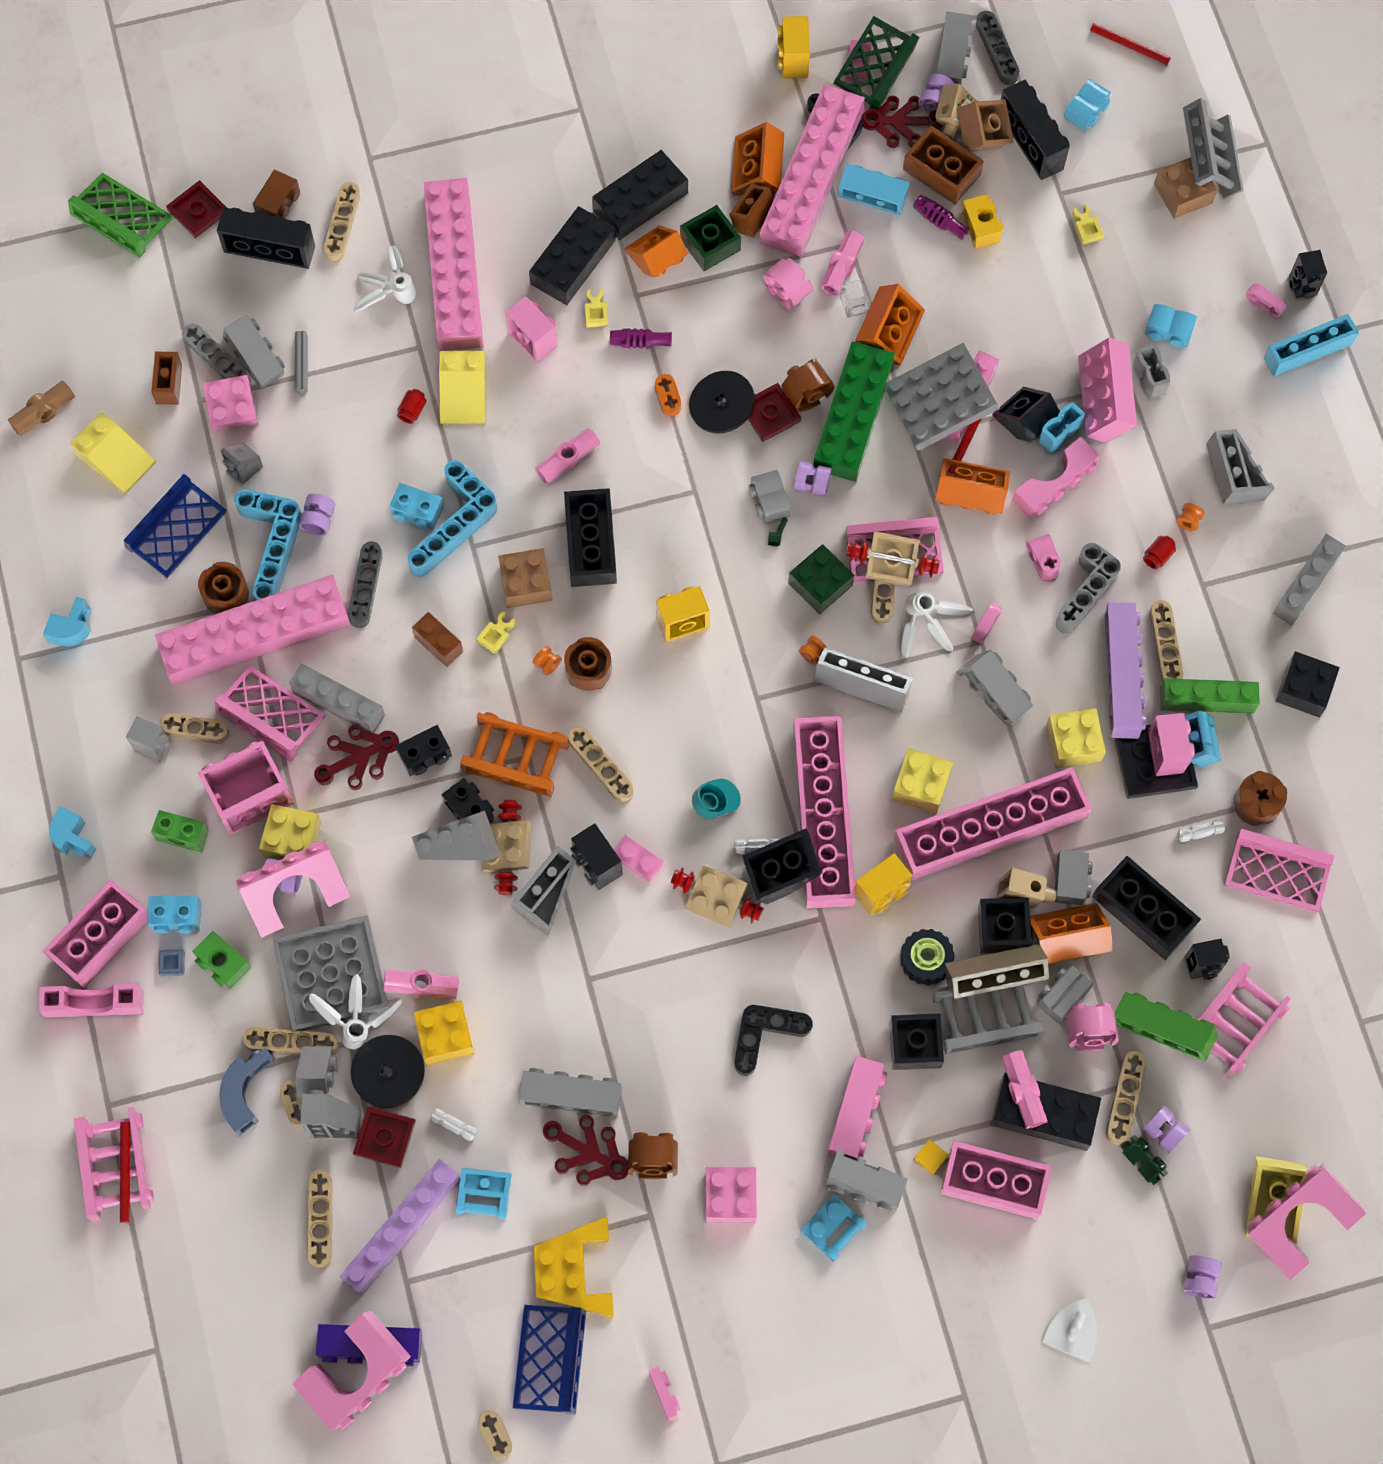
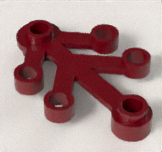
[861,95,943,148]
[314,724,399,790]
[543,1115,628,1186]

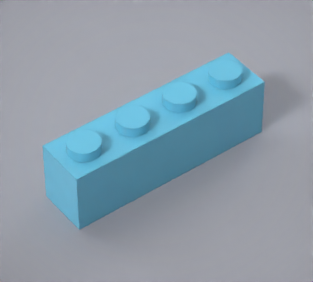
[1263,314,1359,377]

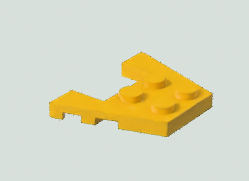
[534,1217,614,1317]

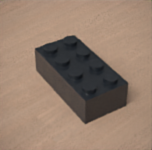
[1001,79,1070,180]
[592,150,688,241]
[529,206,616,306]
[217,207,316,269]
[564,488,617,587]
[1092,856,1201,961]
[991,1072,1102,1151]

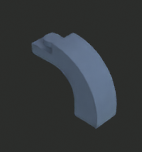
[220,1048,275,1136]

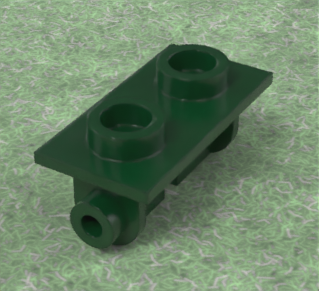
[1121,1135,1168,1186]

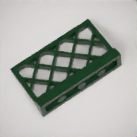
[833,16,920,110]

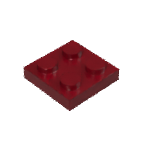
[166,180,227,239]
[748,383,802,442]
[353,1106,416,1168]

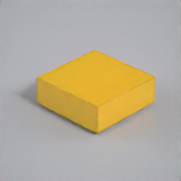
[913,1139,949,1175]

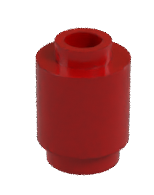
[397,389,427,424]
[1143,535,1176,570]

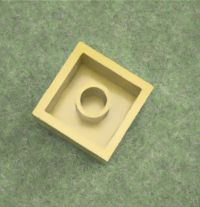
[1046,708,1106,768]
[892,748,953,814]
[259,804,321,860]

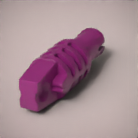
[913,194,970,240]
[610,328,672,349]

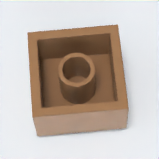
[957,99,1014,151]
[1154,157,1217,219]
[498,548,553,608]

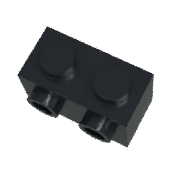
[1289,250,1327,298]
[395,724,452,776]
[441,778,495,824]
[1184,938,1230,980]

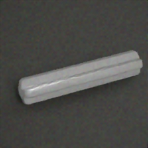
[295,331,308,394]

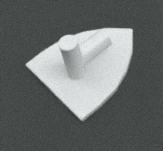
[1042,1298,1097,1363]

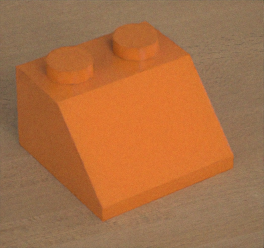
[624,225,689,277]

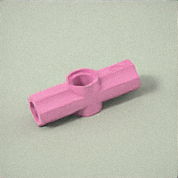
[821,230,864,296]
[535,428,600,484]
[383,969,459,999]
[1002,1050,1047,1129]

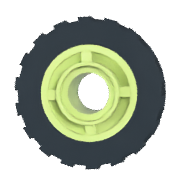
[900,929,955,985]

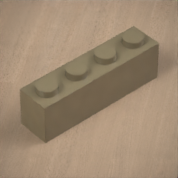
[945,944,1049,999]

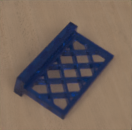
[123,474,227,578]
[513,1305,587,1415]

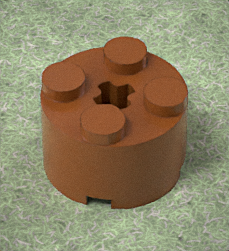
[781,358,835,412]
[198,562,249,614]
[564,637,612,691]
[1234,771,1287,826]
[628,1132,678,1180]

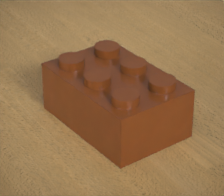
[903,126,984,205]

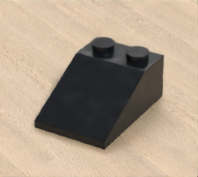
[742,828,823,904]

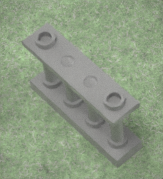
[1183,98,1244,200]
[933,984,1044,1054]

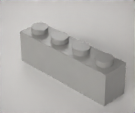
[1273,534,1346,626]
[814,647,913,712]
[289,663,385,733]
[519,1068,622,1117]

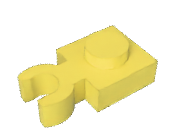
[1072,204,1104,245]
[585,288,609,328]
[476,611,516,655]

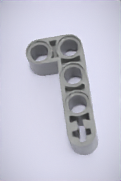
[1056,543,1121,634]

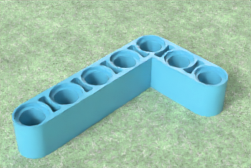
[407,460,497,577]
[234,489,301,601]

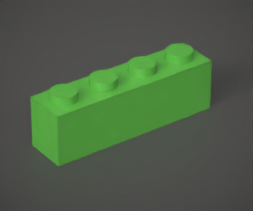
[1160,678,1260,714]
[1115,992,1218,1062]

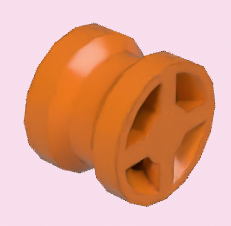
[1176,503,1205,531]
[799,636,827,665]
[532,646,562,676]

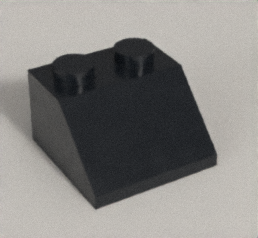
[992,386,1060,442]

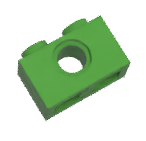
[151,810,209,853]
[192,931,251,989]

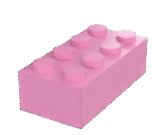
[1078,338,1137,443]
[43,879,148,989]
[940,1141,1052,1220]

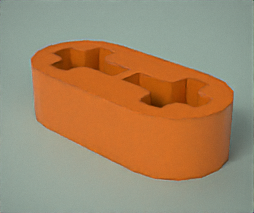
[655,374,681,416]

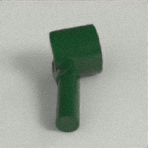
[768,518,788,546]

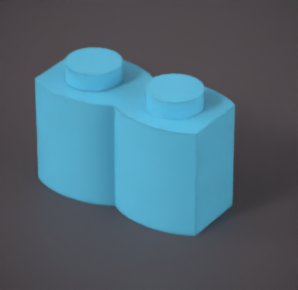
[1064,79,1111,131]
[1145,304,1197,347]
[1039,403,1085,453]

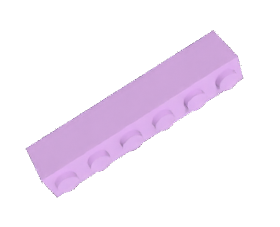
[1105,602,1146,739]
[340,1159,460,1296]

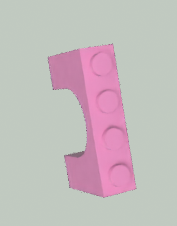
[235,840,350,938]
[1247,1163,1366,1280]
[292,1311,411,1431]

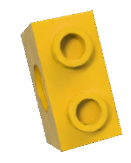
[961,194,1004,249]

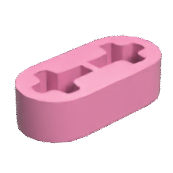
[1246,283,1287,318]
[971,603,1002,645]

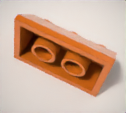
[731,122,784,195]
[855,284,925,365]
[935,458,1010,515]
[1030,903,1113,964]

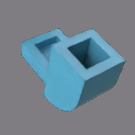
[43,597,91,647]
[49,806,96,858]

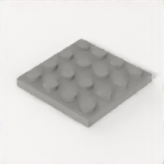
[885,342,999,451]
[273,915,389,1031]

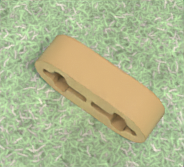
[280,1080,302,1127]
[478,1410,512,1459]

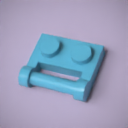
[456,1168,512,1219]
[800,1194,867,1262]

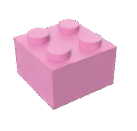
[505,296,557,363]
[202,375,259,432]
[1148,713,1195,776]
[706,1167,757,1223]

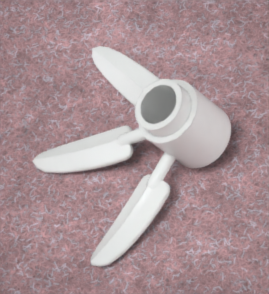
[354,245,416,312]
[901,591,973,658]
[309,974,401,1049]

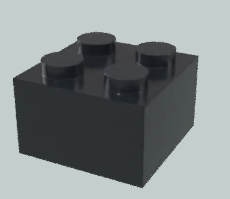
[1275,651,1340,718]
[570,823,623,890]
[978,898,1032,953]
[889,1013,944,1070]

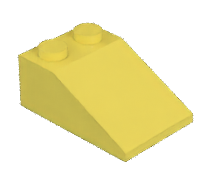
[439,351,487,424]
[70,412,156,494]
[1246,1156,1308,1244]

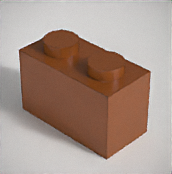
[252,169,300,218]
[729,183,773,237]
[151,351,182,405]
[412,612,463,667]

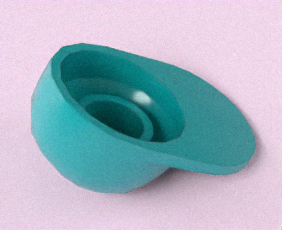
[692,779,741,819]

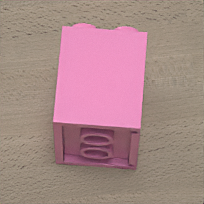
[198,740,294,835]

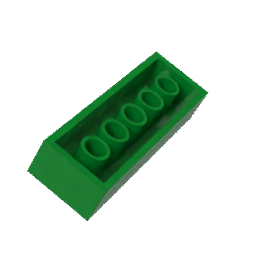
[813,341,895,482]

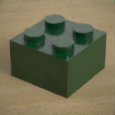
[680,205,741,271]
[788,544,855,615]

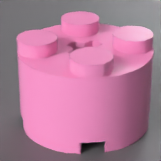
[763,257,813,311]
[1065,1003,1119,1052]

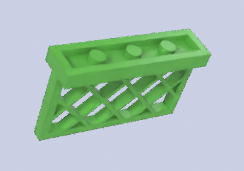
[68,172,172,257]

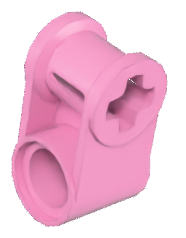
[1026,534,1061,581]

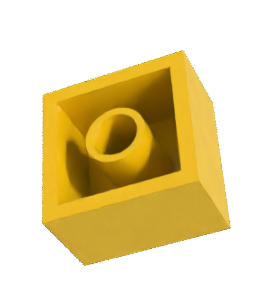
[777,16,810,78]
[656,586,710,642]
[855,853,912,916]
[414,1000,474,1065]

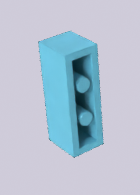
[838,164,910,215]

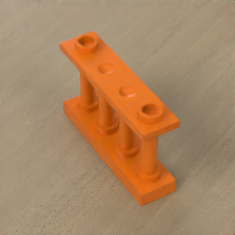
[460,712,569,797]

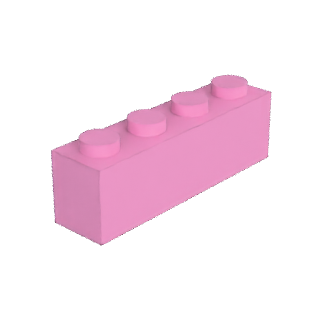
[827,1056,887,1160]

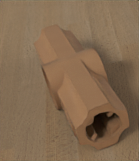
[7,380,75,436]

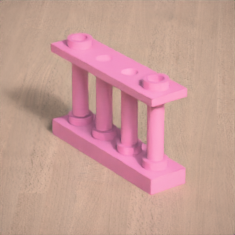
[1198,962,1291,1078]
[74,1107,154,1220]

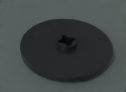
[689,370,755,434]
[351,1035,425,1108]

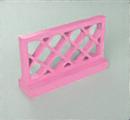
[845,517,944,582]
[214,666,325,761]
[1224,829,1335,912]

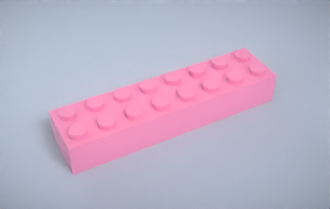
[760,84,865,258]
[423,178,484,351]
[155,575,350,686]
[793,716,856,909]
[894,767,1092,881]

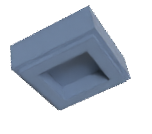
[159,950,185,976]

